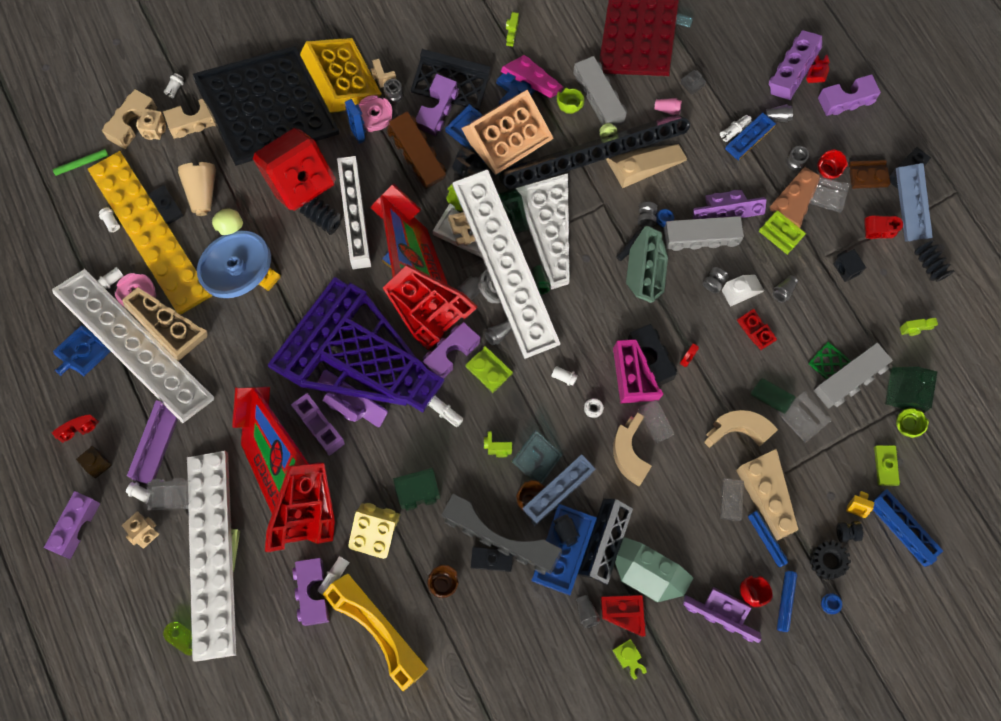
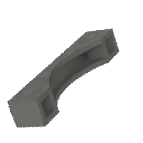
[441,494,562,575]

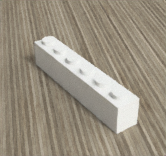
[337,156,371,269]

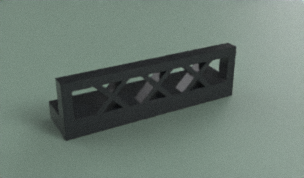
[578,498,633,585]

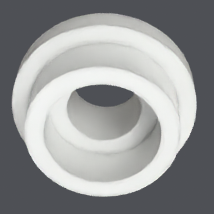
[584,398,604,418]

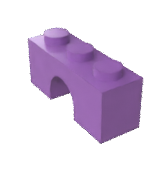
[416,74,459,136]
[818,75,881,116]
[422,322,480,379]
[291,393,345,456]
[44,491,100,559]
[292,558,330,626]

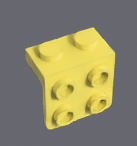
[348,503,400,559]

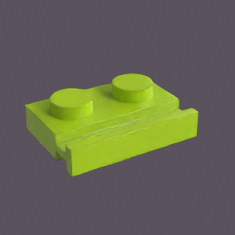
[759,210,806,255]
[466,346,513,393]

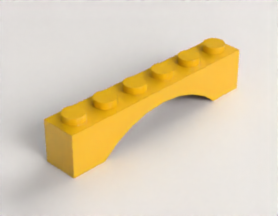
[323,573,428,691]

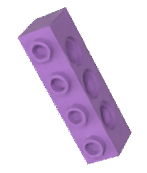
[769,30,822,100]

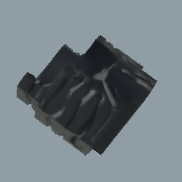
[452,147,486,179]

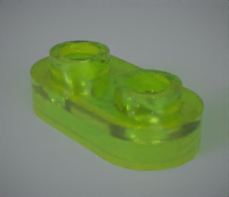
[163,622,192,656]

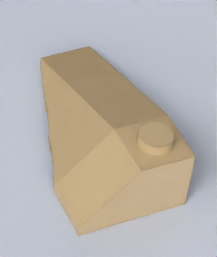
[606,144,687,188]

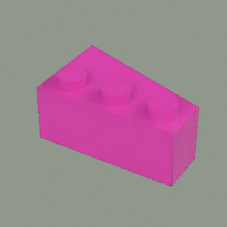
[613,340,663,404]

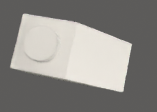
[722,275,764,307]

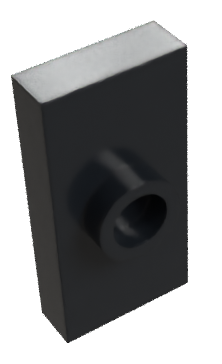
[148,185,184,225]
[471,547,513,572]

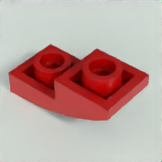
[736,309,777,350]
[51,414,99,443]

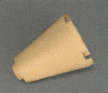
[178,162,216,216]

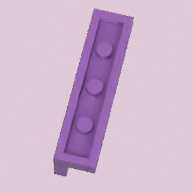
[127,400,178,486]

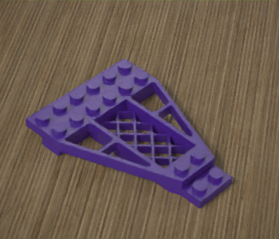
[268,277,444,413]

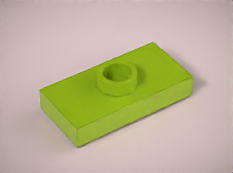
[874,445,900,486]

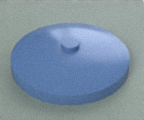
[197,231,271,298]

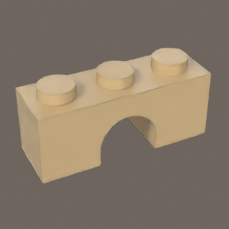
[102,89,157,149]
[163,99,216,139]

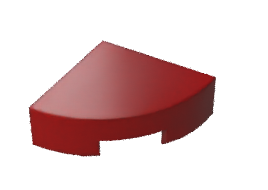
[680,343,699,367]

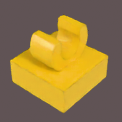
[259,268,281,291]
[846,491,874,518]

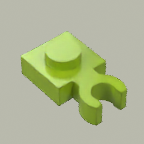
[506,12,519,47]
[900,318,938,336]
[612,639,647,680]

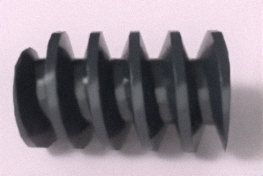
[300,197,341,235]
[914,240,955,282]

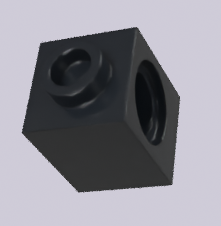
[833,249,866,282]

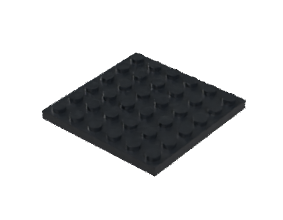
[193,46,339,166]

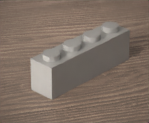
[573,56,627,126]
[664,216,744,251]
[814,343,893,409]

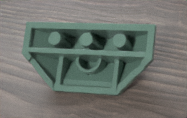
[626,226,668,303]
[615,537,693,603]

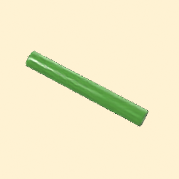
[52,149,109,176]

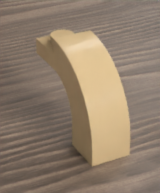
[704,410,778,448]
[613,412,652,486]

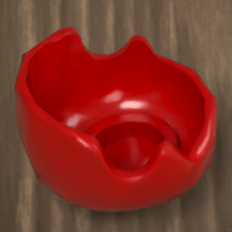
[817,149,848,180]
[740,576,773,607]

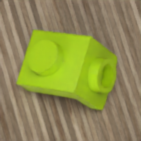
[484,431,512,458]

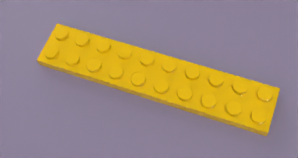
[88,151,212,315]

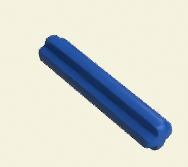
[748,511,788,567]
[777,571,797,632]

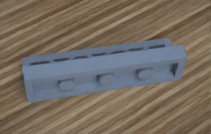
[896,163,933,242]
[523,454,595,526]

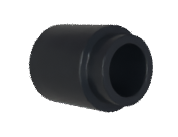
[553,514,580,547]

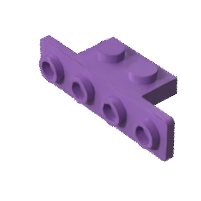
[693,190,766,219]
[317,370,388,427]
[683,587,761,643]

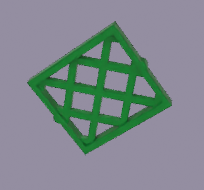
[808,342,852,380]

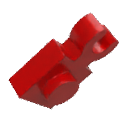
[806,55,830,83]

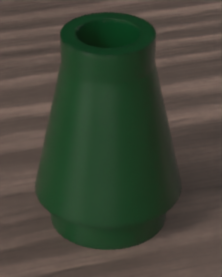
[532,265,551,295]

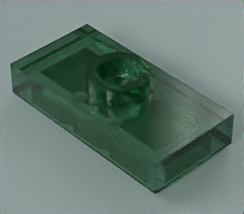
[751,378,796,414]

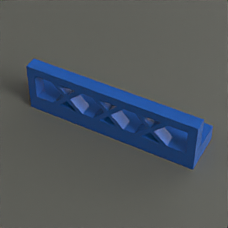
[872,489,943,567]

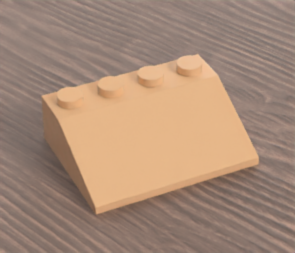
[461,90,554,175]

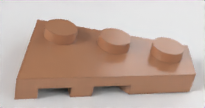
[770,167,820,228]

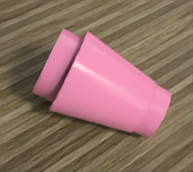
[655,98,682,115]

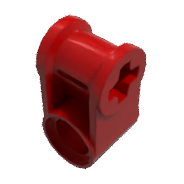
[864,216,903,239]

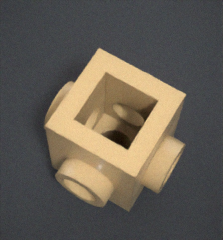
[137,108,166,140]
[122,511,159,549]

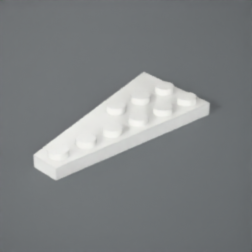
[515,173,569,289]

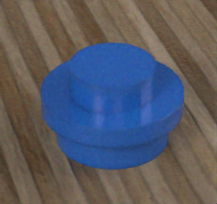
[656,209,674,227]
[821,593,842,614]

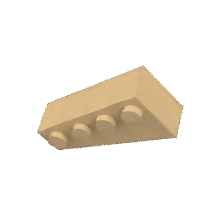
[122,287,207,361]
[736,449,798,541]

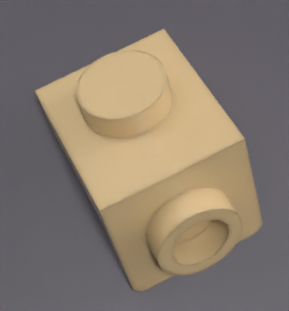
[371,59,396,88]

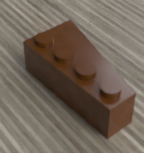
[387,111,446,190]

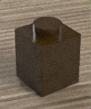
[76,446,112,479]

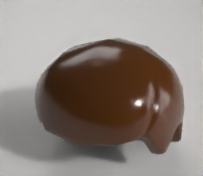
[516,480,545,511]
[427,565,459,598]

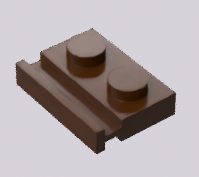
[848,160,890,189]

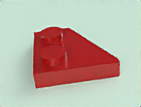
[601,595,646,637]

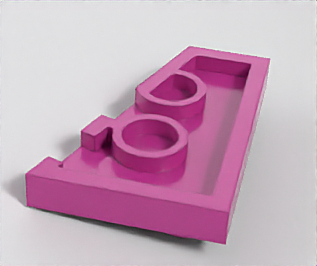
[501,55,563,98]

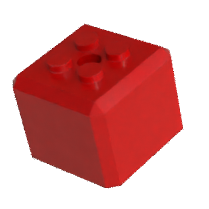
[253,128,336,211]

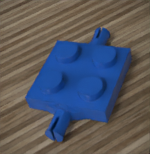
[53,325,111,376]

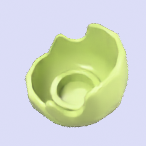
[212,208,243,235]

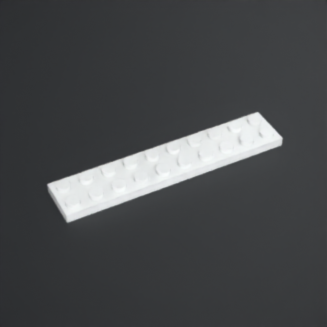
[452,170,560,359]
[52,269,214,423]
[187,451,236,662]

